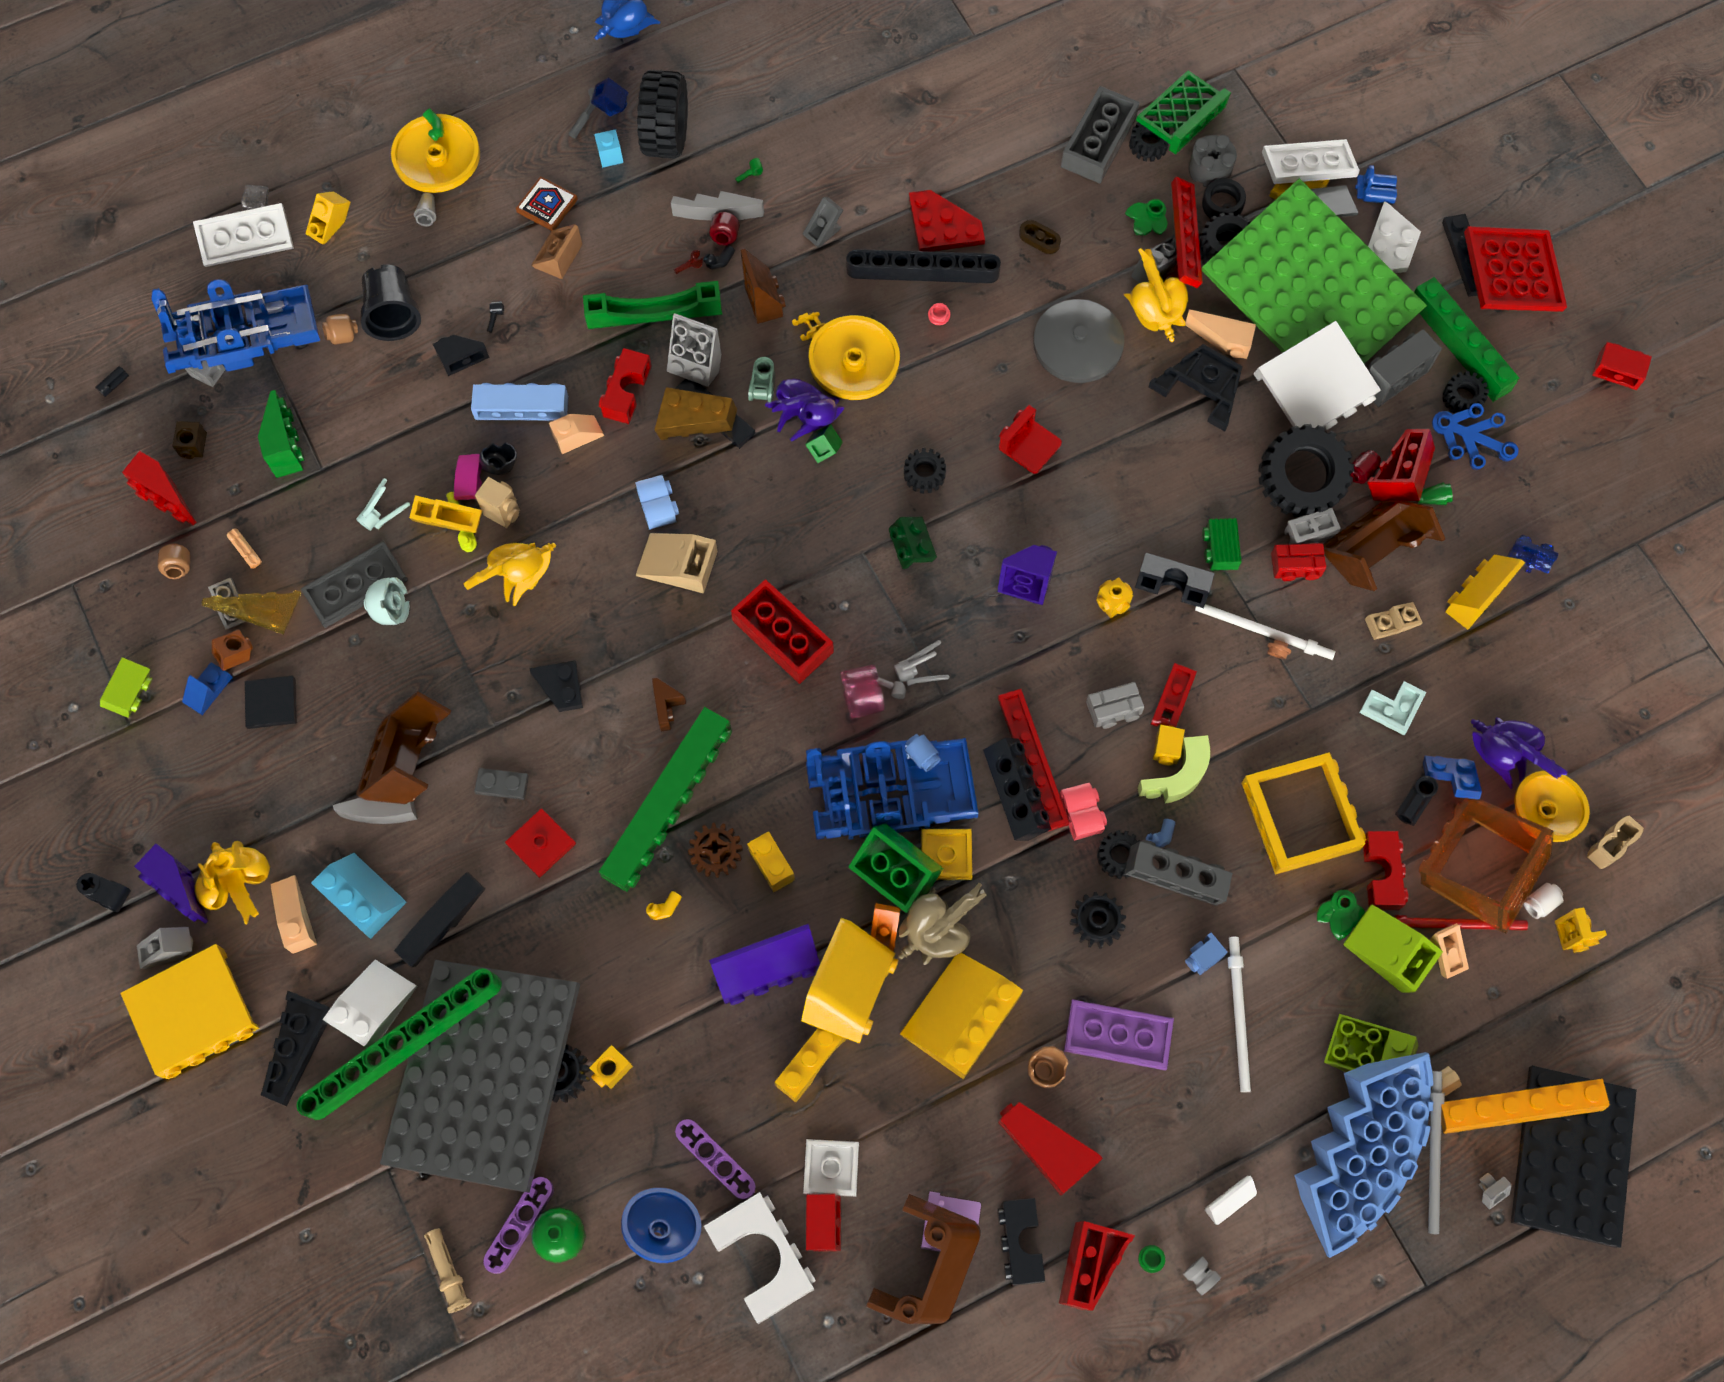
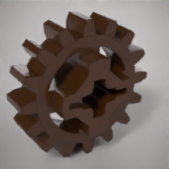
[688,823,743,878]

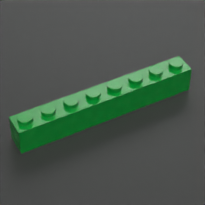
[599,707,732,892]

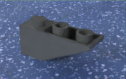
[1131,235,1177,283]

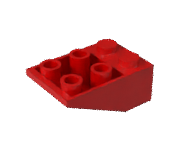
[122,451,196,526]

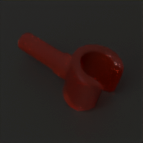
[674,250,704,274]

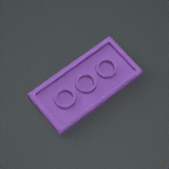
[1064,999,1174,1070]

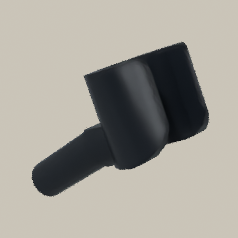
[487,301,504,333]

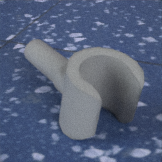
[874,676,906,699]

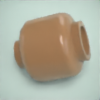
[322,313,358,345]
[158,543,191,579]

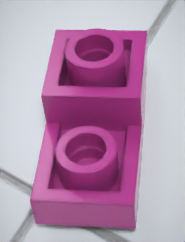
[454,454,482,500]

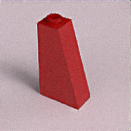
[998,1102,1103,1196]

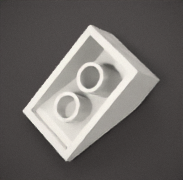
[323,959,417,1048]

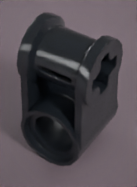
[76,873,131,913]

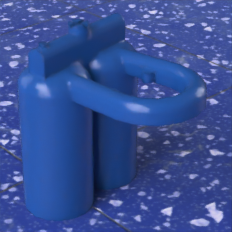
[1355,165,1397,204]

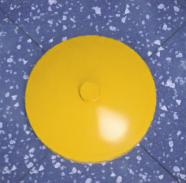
[391,114,480,193]
[809,315,900,400]

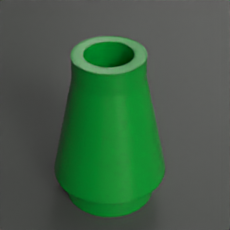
[1417,482,1453,505]

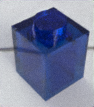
[591,77,629,117]

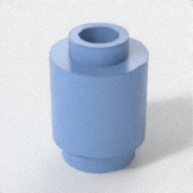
[905,734,941,772]

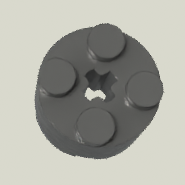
[1188,135,1237,187]

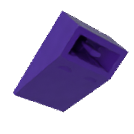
[134,843,208,924]

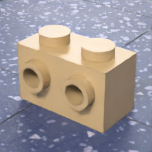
[475,477,520,528]

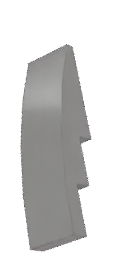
[671,191,764,221]

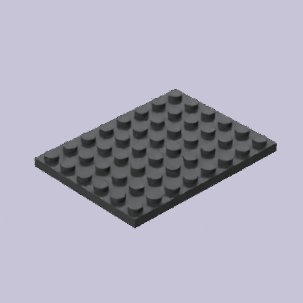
[380,960,580,1193]

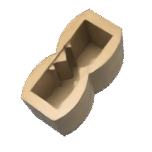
[1587,816,1644,869]

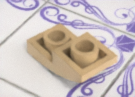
[1365,602,1423,640]

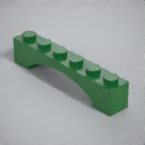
[583,281,722,329]

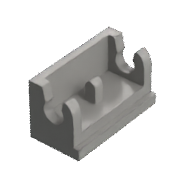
[1284,508,1341,544]

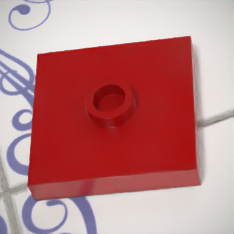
[505,808,576,878]

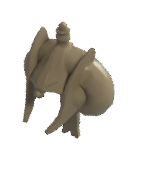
[898,883,987,965]

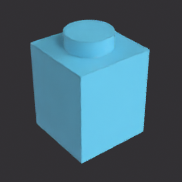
[594,129,623,168]

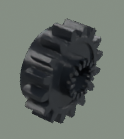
[1070,892,1126,949]
[552,1044,591,1103]

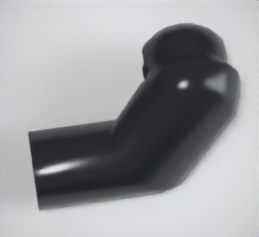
[704,245,735,270]

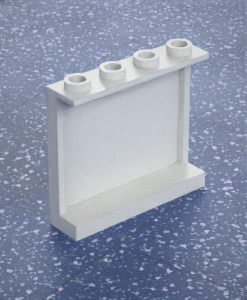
[1254,321,1381,430]

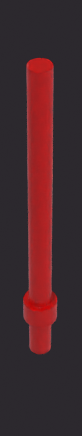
[1394,915,1528,930]

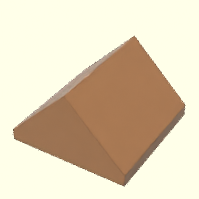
[531,224,583,279]

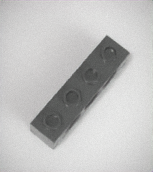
[1124,840,1233,906]

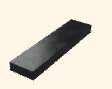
[675,378,755,449]

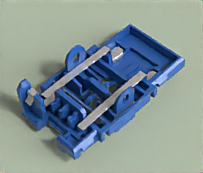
[151,279,320,374]

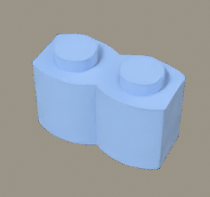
[635,475,679,530]

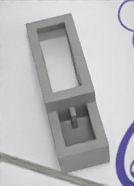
[333,798,418,824]

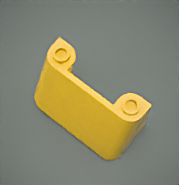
[801,918,899,1043]

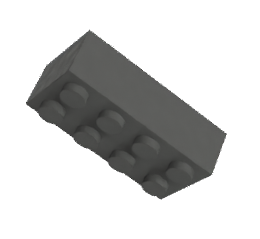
[1061,86,1140,184]

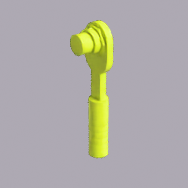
[446,492,477,552]

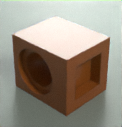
[211,630,252,671]

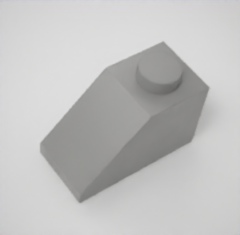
[137,927,193,969]

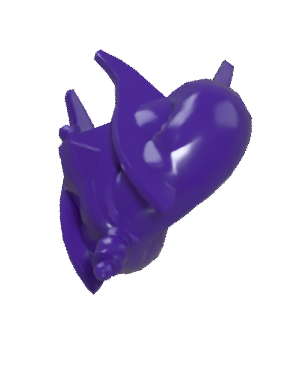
[765,379,844,441]
[1471,717,1568,789]

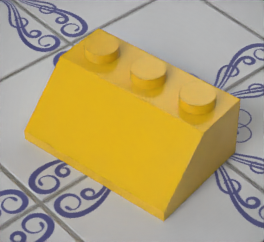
[1445,554,1525,630]

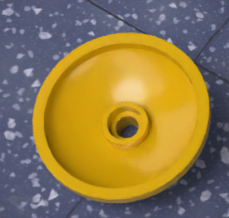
[1514,771,1590,842]

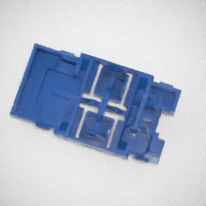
[806,738,979,840]

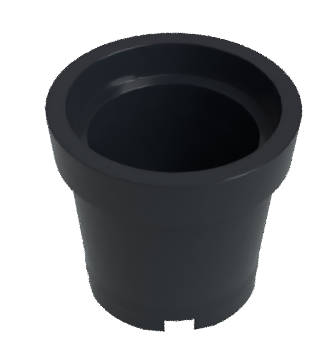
[361,264,421,341]

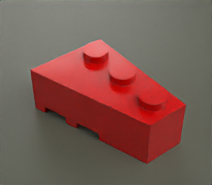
[1367,429,1435,501]
[1059,1221,1135,1311]

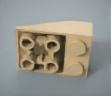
[636,533,718,593]

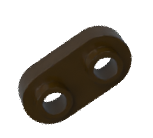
[1019,220,1061,254]

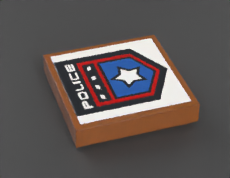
[516,176,578,231]

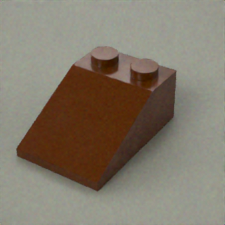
[740,249,786,324]

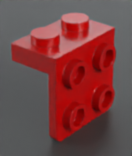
[999,405,1062,474]

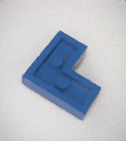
[1423,756,1482,800]

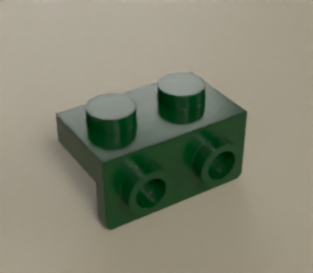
[889,517,937,569]

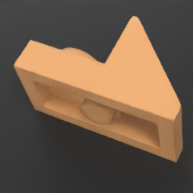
[1430,923,1469,979]

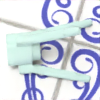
[356,478,410,531]

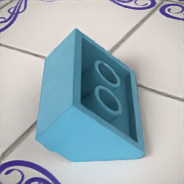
[311,853,407,939]

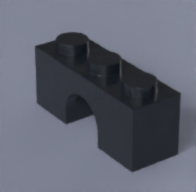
[1135,553,1215,609]
[997,1198,1045,1286]

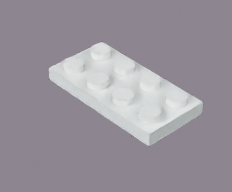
[1262,139,1360,184]
[193,203,294,267]

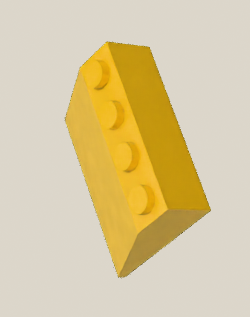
[900,953,1023,1079]

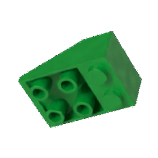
[258,390,305,478]

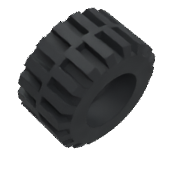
[1199,213,1251,265]

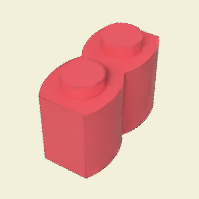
[1059,782,1107,841]

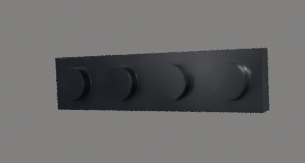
[1442,214,1478,297]

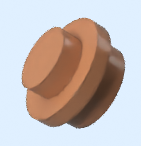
[1267,640,1291,659]

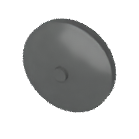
[1033,299,1124,383]

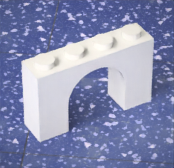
[704,1192,816,1324]

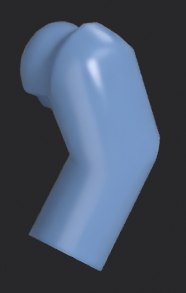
[1145,819,1176,848]

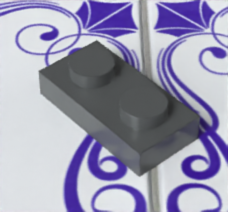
[474,768,529,800]

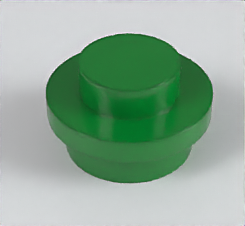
[1138,1245,1165,1273]

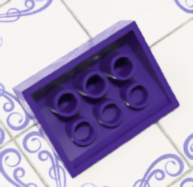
[709,924,820,1005]

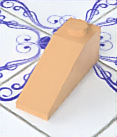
[1185,309,1256,359]
[270,875,317,954]

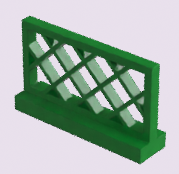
[1136,70,1231,155]

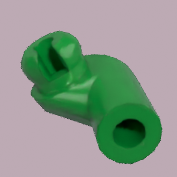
[422,108,444,141]

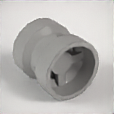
[1183,1256,1221,1296]

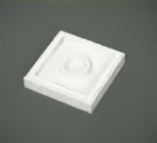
[803,1139,859,1197]

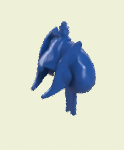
[594,0,661,40]

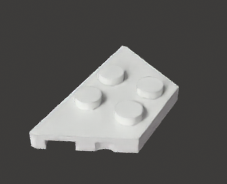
[1368,202,1421,273]

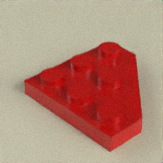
[909,190,985,252]

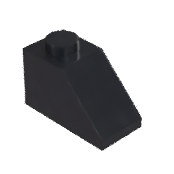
[433,335,489,376]

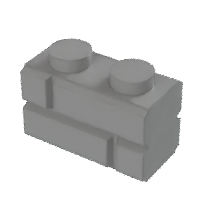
[1086,682,1144,729]

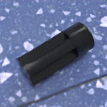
[95,366,129,397]

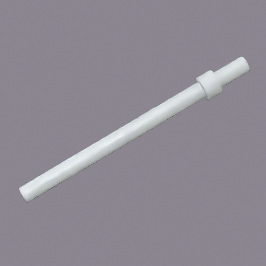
[1195,604,1336,660]
[1228,937,1251,1092]

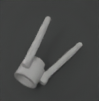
[894,640,950,686]

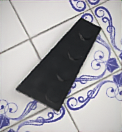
[261,991,330,1106]

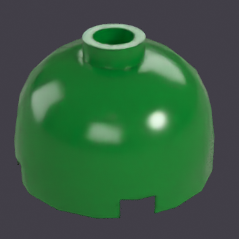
[531,1207,586,1263]

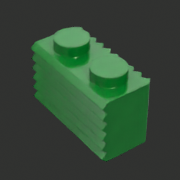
[1202,518,1242,570]

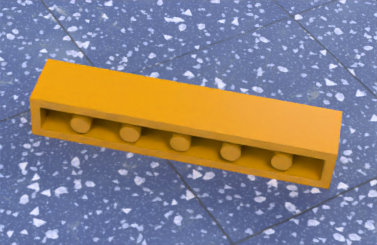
[1441,1079,1610,1134]

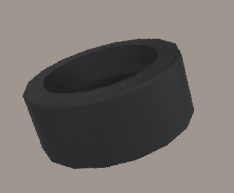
[1202,178,1246,219]

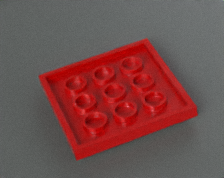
[1464,226,1567,312]

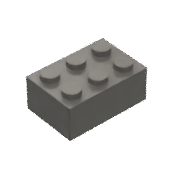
[1369,329,1442,408]

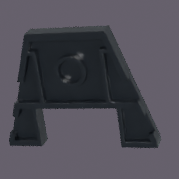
[1148,344,1243,432]

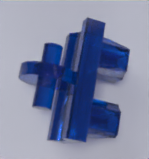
[1507,535,1559,573]

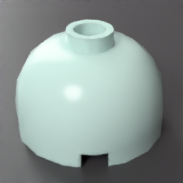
[364,577,410,625]

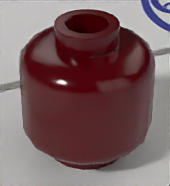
[709,212,740,246]

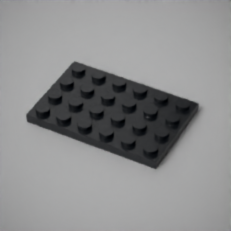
[1511,1065,1637,1248]

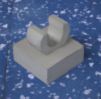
[1479,1173,1512,1210]

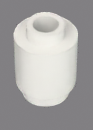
[1524,883,1564,919]

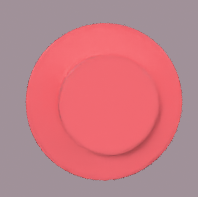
[928,303,950,325]

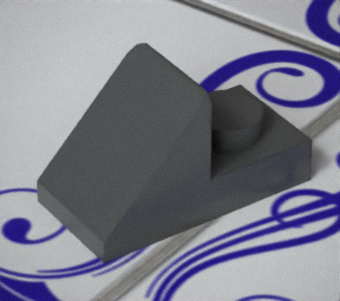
[803,197,843,247]

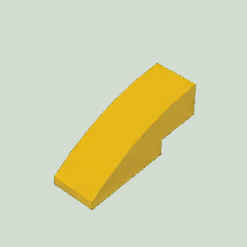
[409,495,482,533]

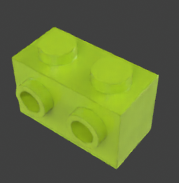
[100,657,153,718]

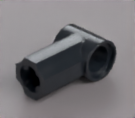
[1395,776,1438,826]

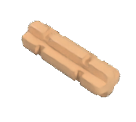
[227,528,262,569]

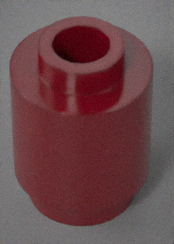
[1350,450,1381,484]

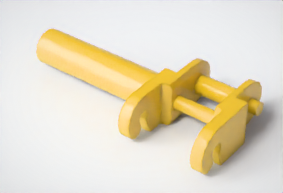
[792,312,825,341]

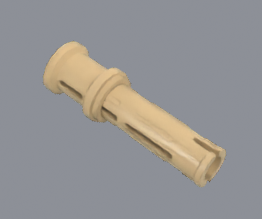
[424,1228,472,1313]

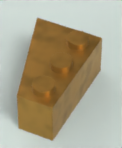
[654,387,737,440]

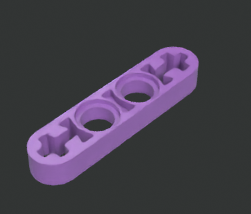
[675,1119,756,1200]
[484,1177,554,1274]

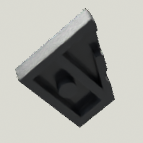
[529,660,583,712]

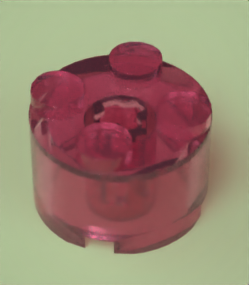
[840,664,884,718]

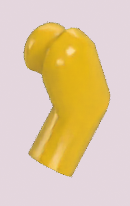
[646,891,682,920]

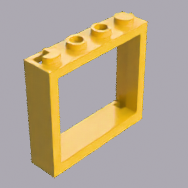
[1241,752,1366,875]

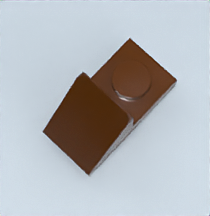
[652,678,686,732]

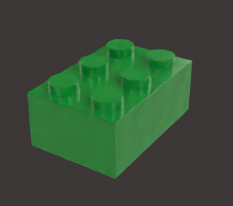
[848,823,944,913]

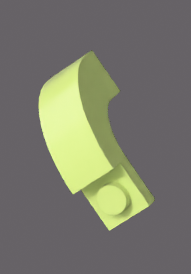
[1138,735,1210,803]

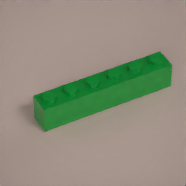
[1414,277,1519,402]

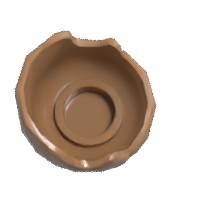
[1028,1046,1069,1088]

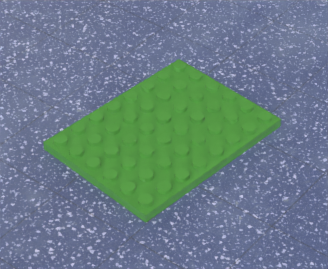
[1201,178,1427,364]

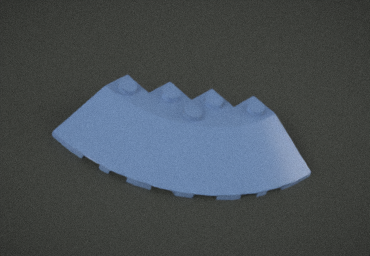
[1294,1052,1433,1258]

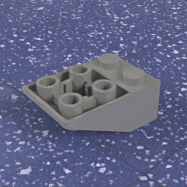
[667,313,722,387]

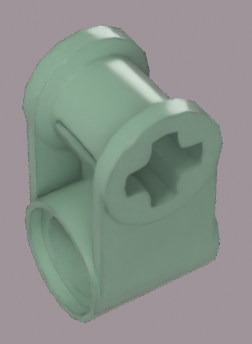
[748,357,775,402]

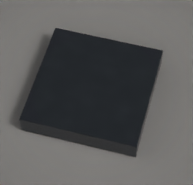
[245,676,297,729]

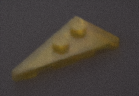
[202,591,301,635]

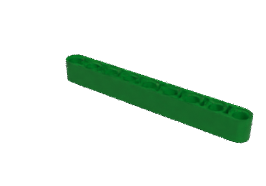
[296,968,502,1120]

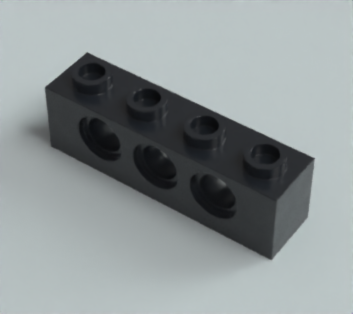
[983,737,1051,841]

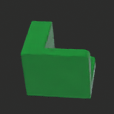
[805,424,843,463]

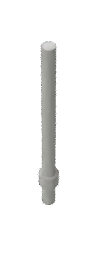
[1428,1071,1445,1234]

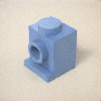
[1185,932,1228,975]

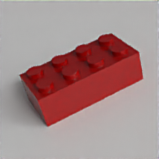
[731,579,834,684]

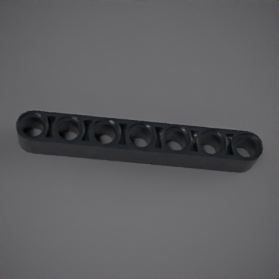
[846,249,1001,283]

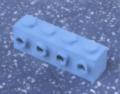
[471,383,569,421]

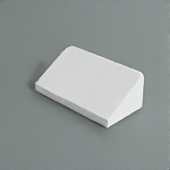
[1205,1176,1257,1225]

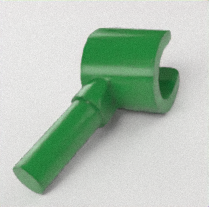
[735,158,763,183]

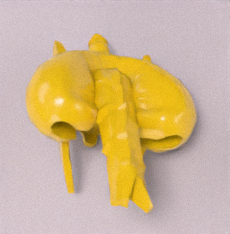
[1124,248,1188,342]
[463,543,556,606]
[195,841,270,924]

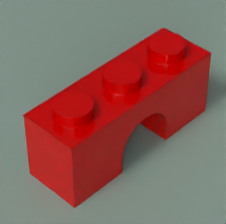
[599,348,652,424]
[1363,831,1408,911]

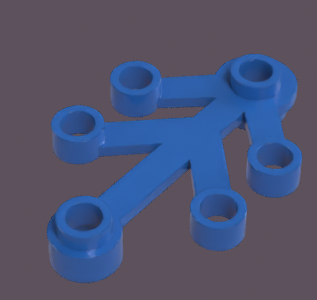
[1432,403,1519,470]

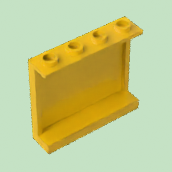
[121,944,260,1079]

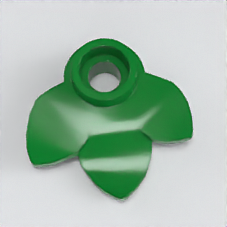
[1125,199,1168,236]
[1317,890,1365,940]

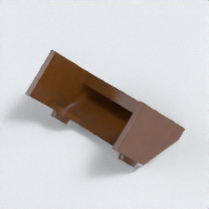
[1323,499,1445,591]
[356,691,451,804]
[866,1194,981,1324]

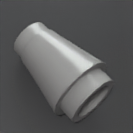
[414,193,436,227]

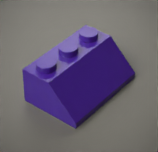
[997,545,1057,605]

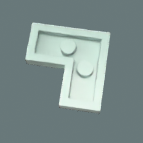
[1359,681,1426,735]

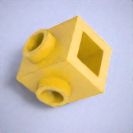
[1097,577,1133,618]

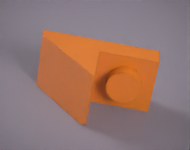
[871,903,901,952]

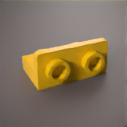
[1555,907,1607,953]

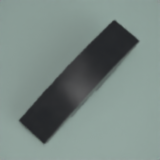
[394,872,485,967]

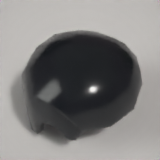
[479,442,517,475]

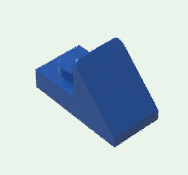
[182,662,233,715]

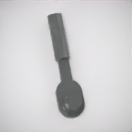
[568,86,606,139]

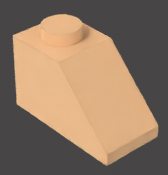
[549,414,604,454]

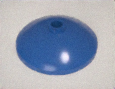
[621,1188,701,1263]

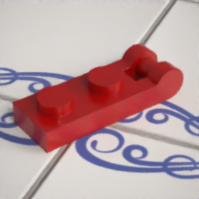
[1150,663,1197,728]

